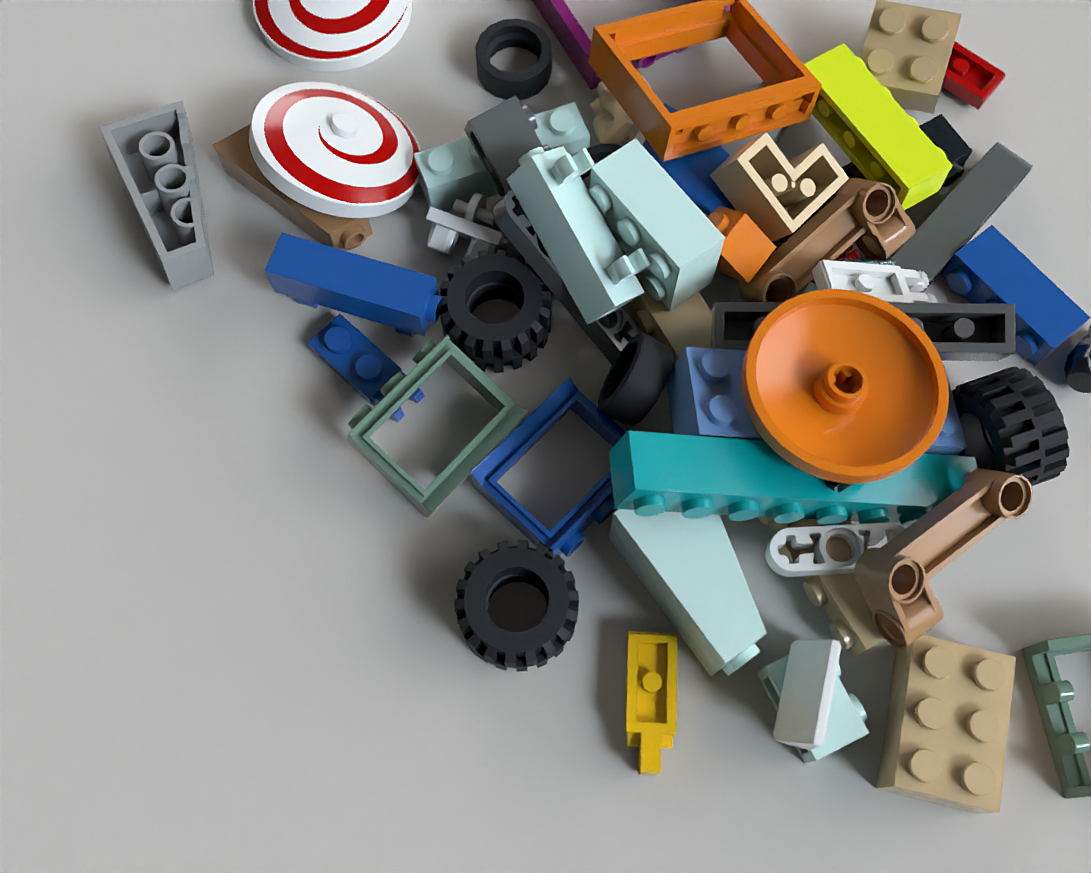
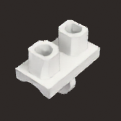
[426,193,510,259]

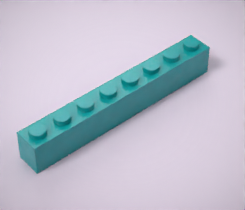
[609,430,977,529]

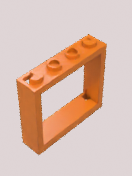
[588,0,822,162]

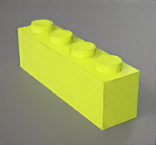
[804,43,953,210]

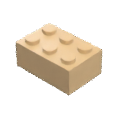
[876,635,1016,814]

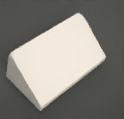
[773,640,842,750]

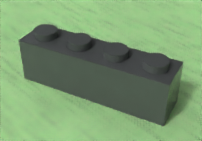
[464,96,552,257]

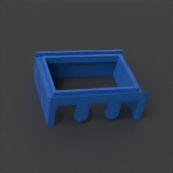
[471,377,626,558]

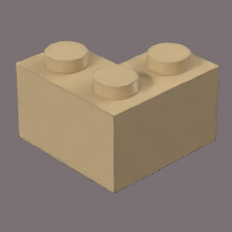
[710,132,849,242]

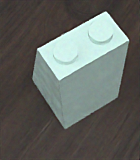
[609,509,767,677]

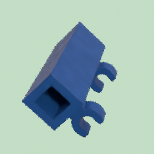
[264,233,442,338]

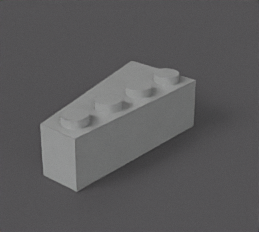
[99,100,214,290]

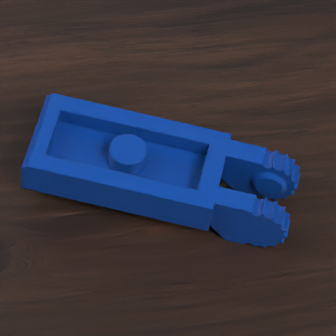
[308,314,425,423]

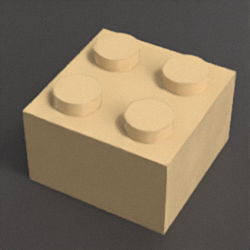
[860,0,962,114]

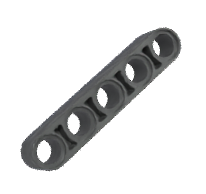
[885,142,1033,293]

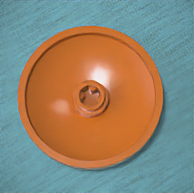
[741,289,949,484]

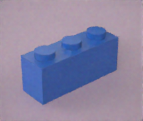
[940,225,1091,366]

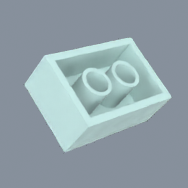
[589,138,725,311]

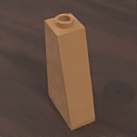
[213,123,373,251]

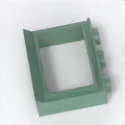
[347,335,529,517]
[1021,633,1091,799]

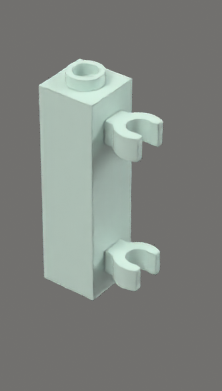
[506,146,651,325]

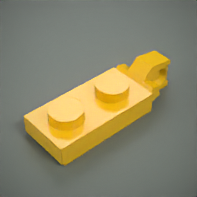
[625,631,678,775]

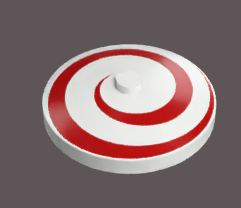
[253,0,412,72]
[249,82,421,218]

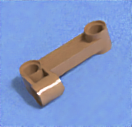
[739,178,915,302]
[854,468,1033,650]

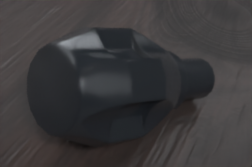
[1064,324,1091,393]

